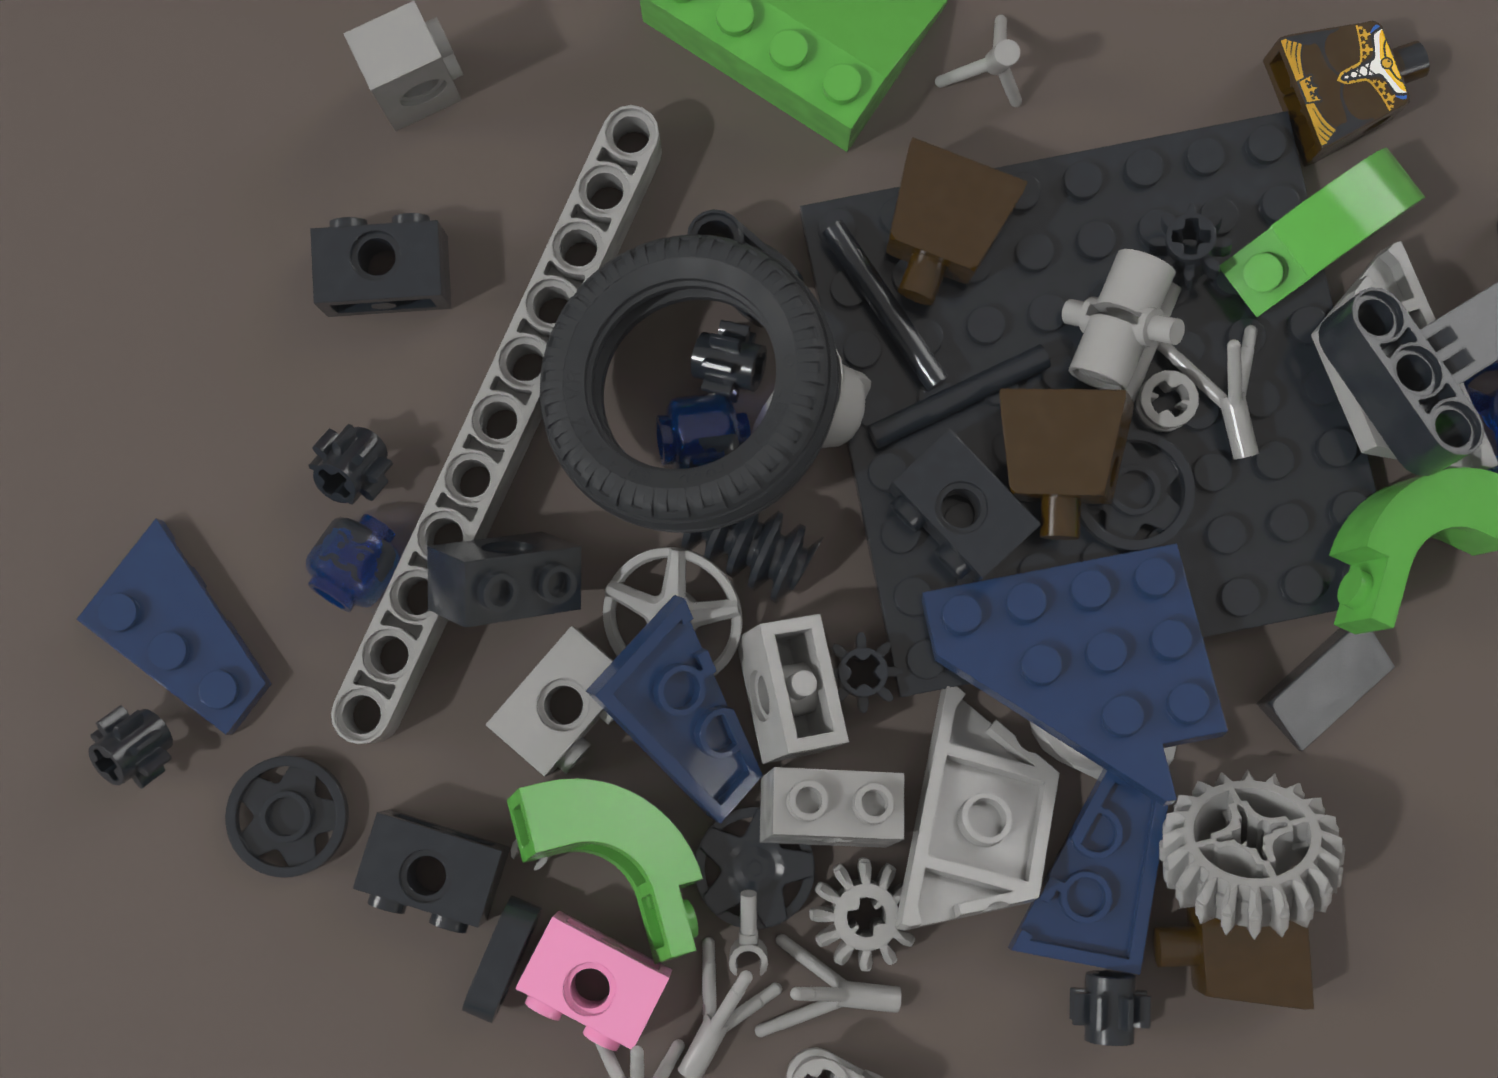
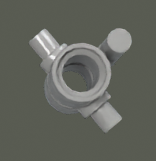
[1062,249,1185,402]

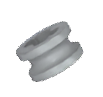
[1135,370,1199,432]

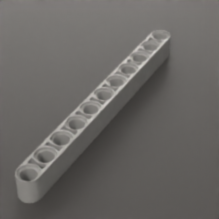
[331,105,662,744]

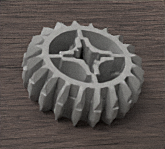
[1159,769,1345,940]

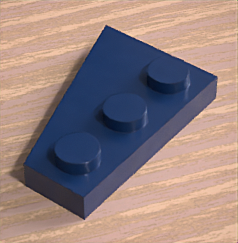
[586,595,763,824]
[1008,768,1168,975]

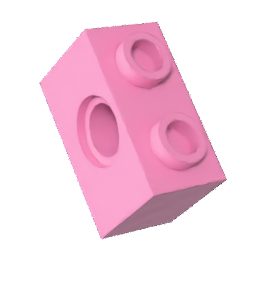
[515,911,672,1051]

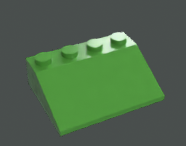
[640,0,948,152]

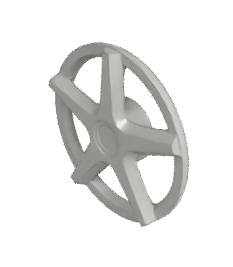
[603,547,742,676]

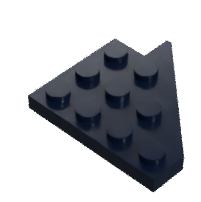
[921,543,1228,806]

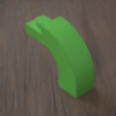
[1220,147,1426,317]
[1329,467,1498,635]
[507,778,703,964]

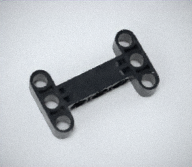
[1318,222,1498,476]

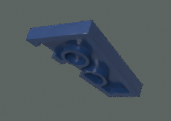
[76,518,272,735]

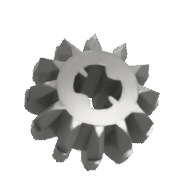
[809,857,915,971]

